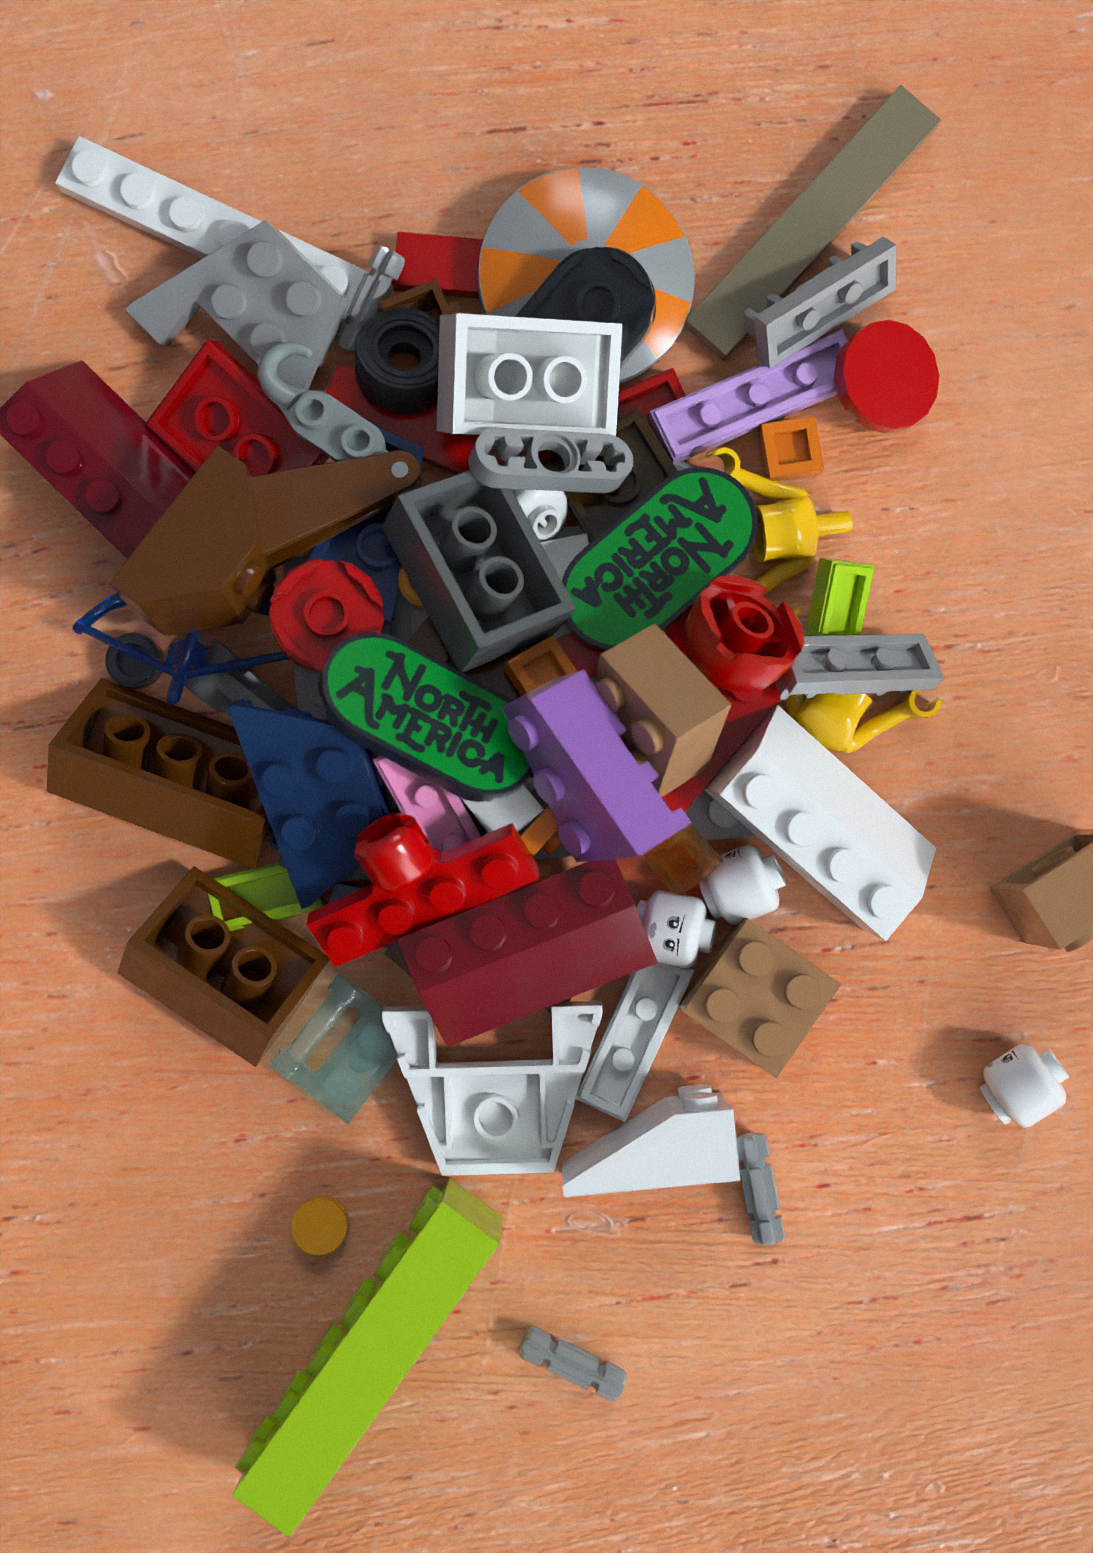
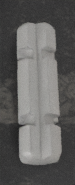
[336,246,405,353]
[736,1132,785,1245]
[519,1327,626,1401]

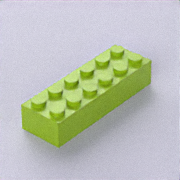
[232,1178,503,1538]

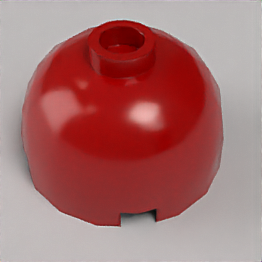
[684,576,805,693]

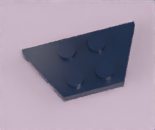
[227,699,390,909]

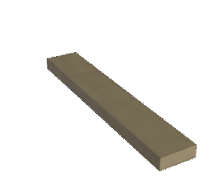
[684,85,941,361]

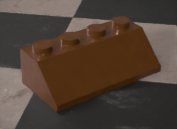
[47,678,272,869]

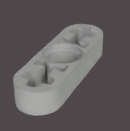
[468,428,633,493]

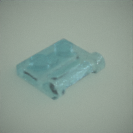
[270,974,398,1124]

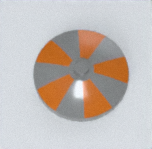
[477,167,695,384]

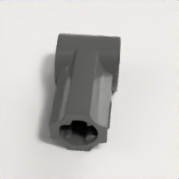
[181,639,298,717]

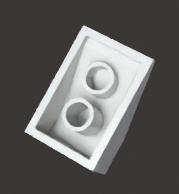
[437,313,622,436]
[562,1085,740,1197]

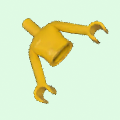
[704,447,853,595]
[786,608,942,753]

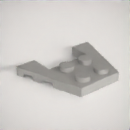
[125,220,350,390]

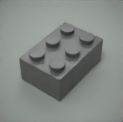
[382,464,576,673]

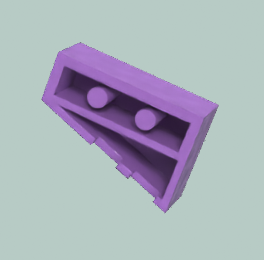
[502,670,691,862]

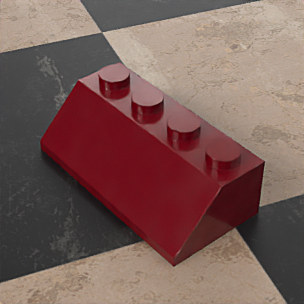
[0,360,196,559]
[398,859,658,1047]

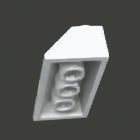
[704,705,936,941]

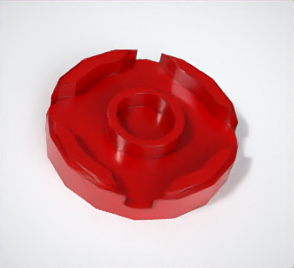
[834,320,940,433]
[269,559,384,673]

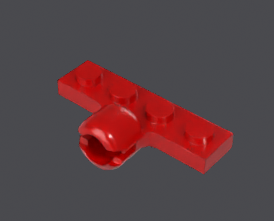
[306,812,539,967]

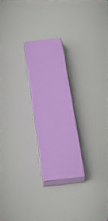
[647,330,848,464]

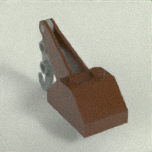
[109,341,422,636]

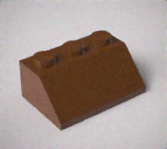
[118,866,330,1067]

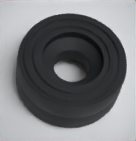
[355,308,440,415]

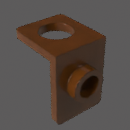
[379,278,462,317]

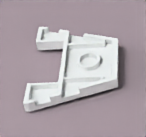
[382,1000,603,1176]

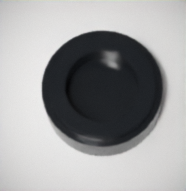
[105,633,165,689]

